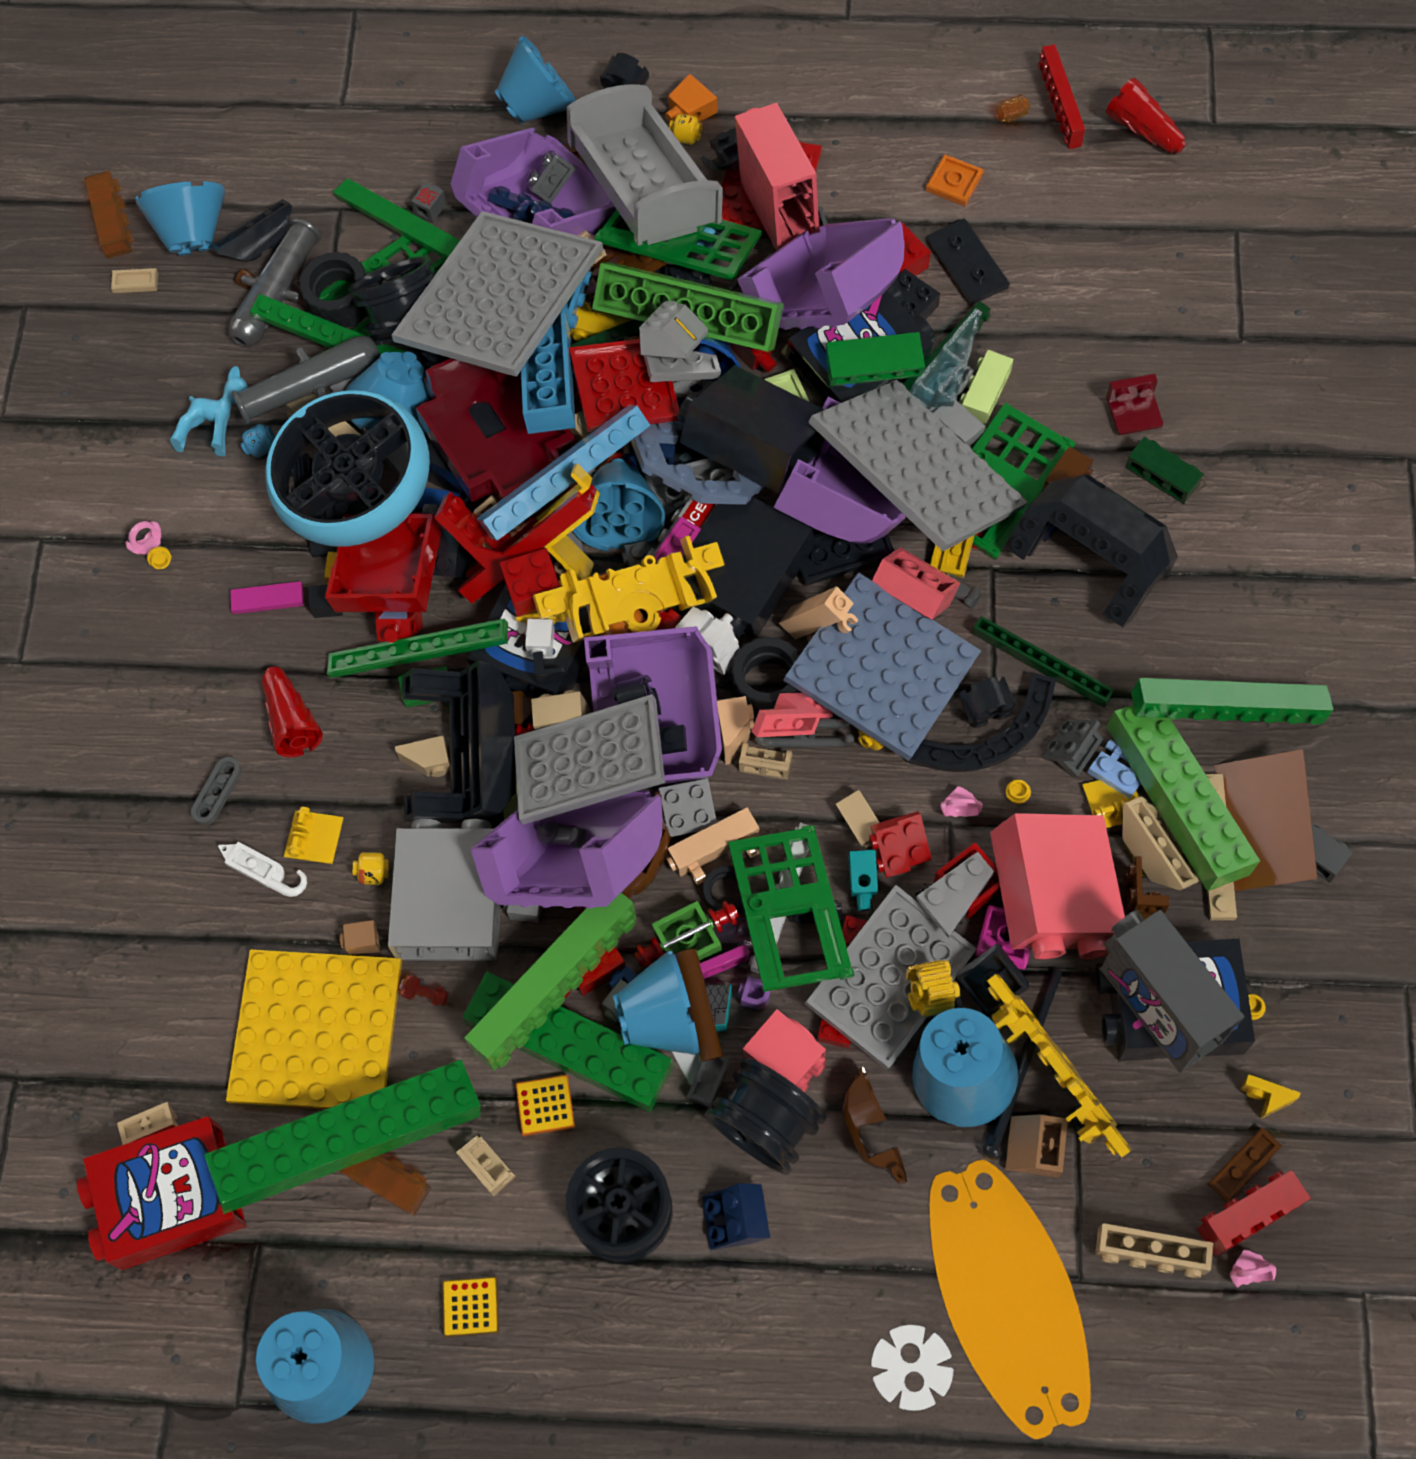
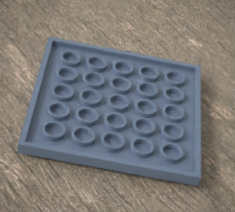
[784,573,981,761]

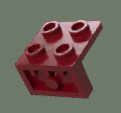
[1106,373,1164,435]

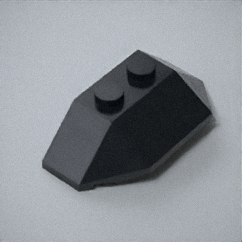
[210,199,292,261]

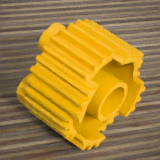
[905,960,960,1017]

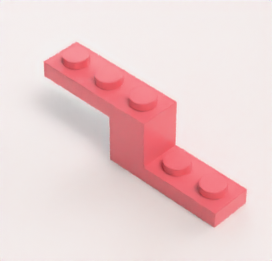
[752,693,834,737]

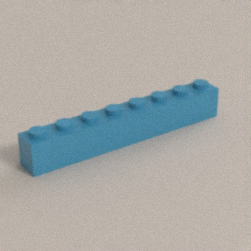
[477,405,650,541]

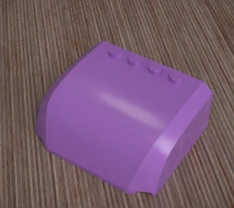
[451,128,616,236]
[737,218,905,330]
[773,397,906,544]
[584,626,722,786]
[471,790,663,909]

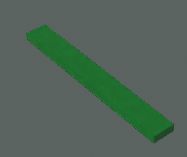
[333,178,460,260]
[327,618,508,678]

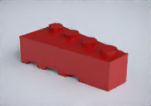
[1197,1170,1311,1258]

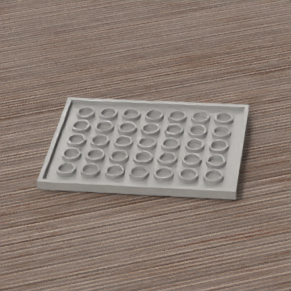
[392,211,603,377]
[808,380,1028,551]

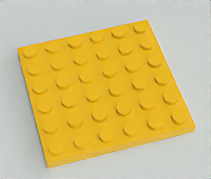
[226,950,402,1109]

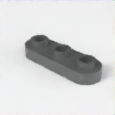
[191,757,242,826]

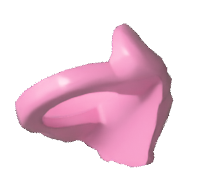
[125,521,162,555]
[940,787,983,817]
[1230,1250,1276,1287]

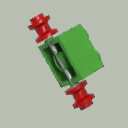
[633,901,739,968]

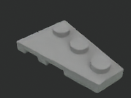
[644,351,721,382]
[916,852,994,938]

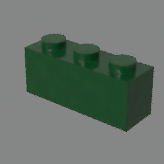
[1125,437,1204,505]

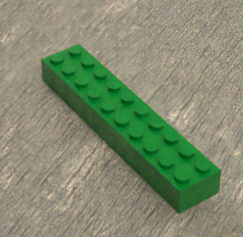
[204,1059,481,1214]

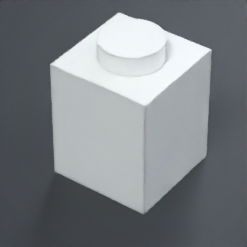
[525,619,555,658]

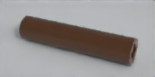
[674,949,723,1062]

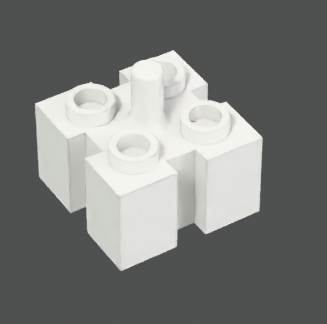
[675,606,740,675]

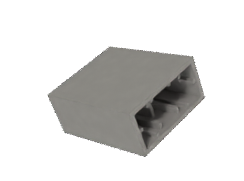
[388,819,501,961]

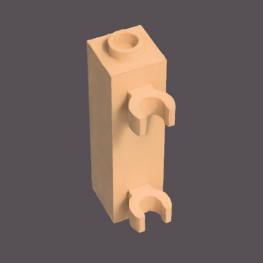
[779,586,858,642]
[666,807,760,886]

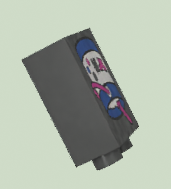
[1100,909,1245,1073]

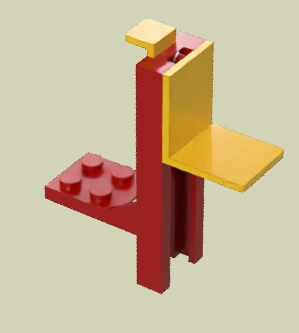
[434,463,600,604]

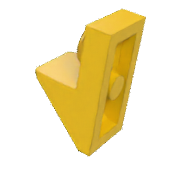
[1240,1074,1300,1119]

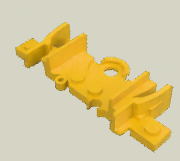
[532,535,724,643]
[987,974,1132,1158]

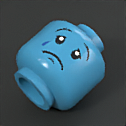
[241,424,276,458]

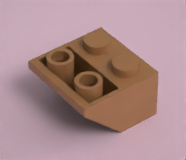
[1005,1115,1068,1178]

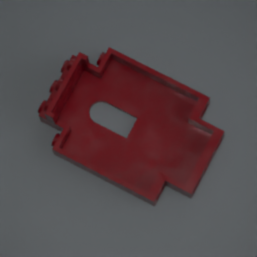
[416,358,576,502]

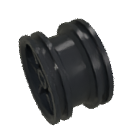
[348,256,436,345]
[705,1058,827,1175]
[566,1147,673,1263]

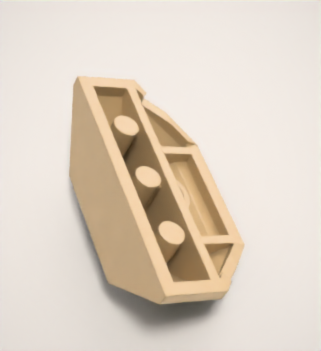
[1122,796,1199,890]

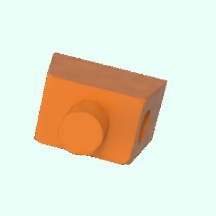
[665,74,718,123]

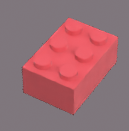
[872,547,961,620]

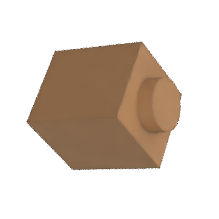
[340,920,380,956]

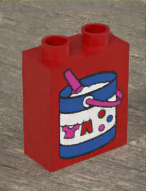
[77,1116,247,1270]

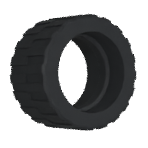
[299,252,368,328]
[731,637,802,717]

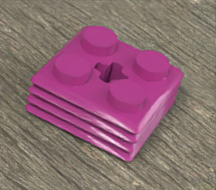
[975,905,1031,970]

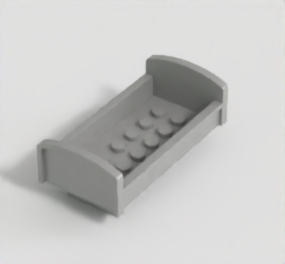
[567,84,723,246]

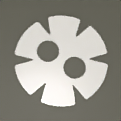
[871,1325,953,1411]

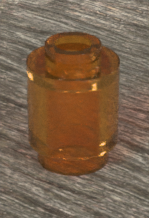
[996,94,1030,122]

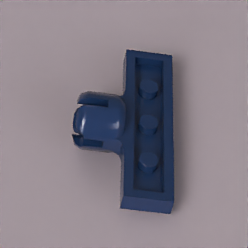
[488,186,576,224]

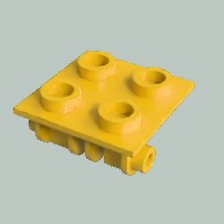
[1082,780,1139,828]
[284,807,344,864]

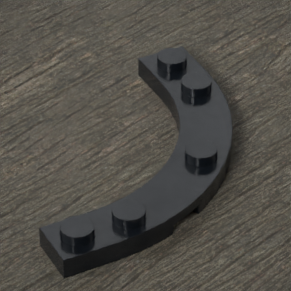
[909,673,1056,772]

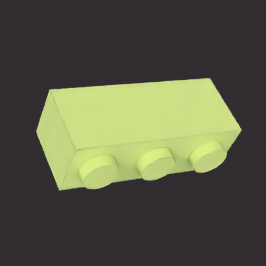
[959,350,1014,426]

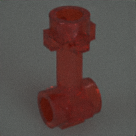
[399,975,449,1007]

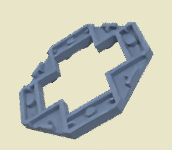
[631,407,765,505]

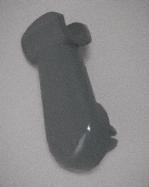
[945,573,981,608]
[538,822,587,849]

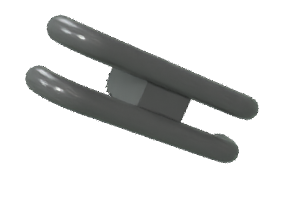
[755,716,854,747]

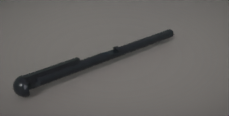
[982,969,1063,1161]

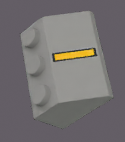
[639,301,708,359]

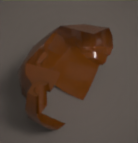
[621,792,671,899]
[842,1066,907,1184]

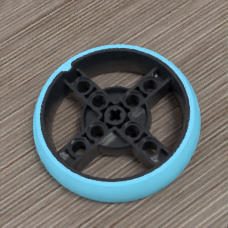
[266,390,430,547]

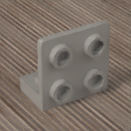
[658,778,717,837]

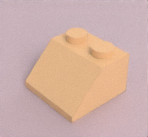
[717,696,754,765]

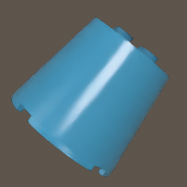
[912,1008,1018,1127]
[256,1309,374,1424]

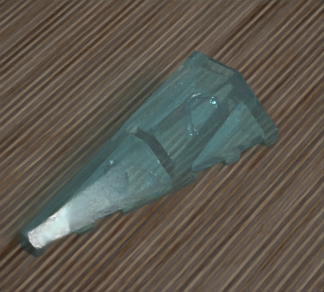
[910,308,982,407]

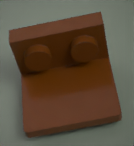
[1124,856,1169,919]

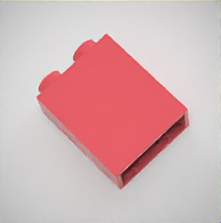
[735,103,819,251]
[990,813,1125,960]

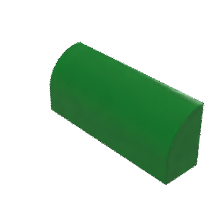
[826,332,925,386]

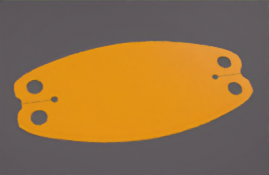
[929,1159,1091,1439]

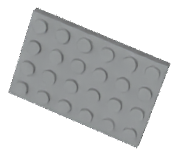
[514,694,665,825]
[804,885,977,1070]

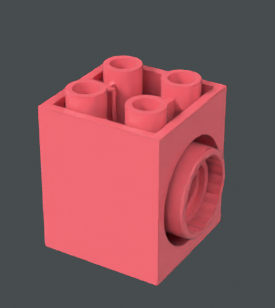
[743,1009,827,1092]

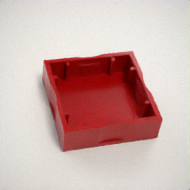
[325,514,442,612]

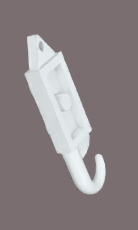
[218,842,307,897]

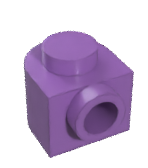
[737,976,770,1010]

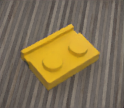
[930,535,974,578]

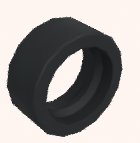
[703,866,750,914]

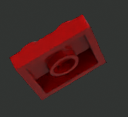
[869,811,932,878]

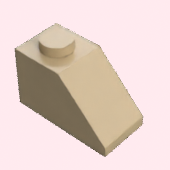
[395,736,450,777]

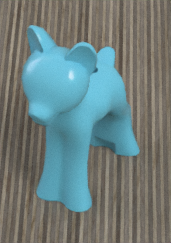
[170,366,248,456]

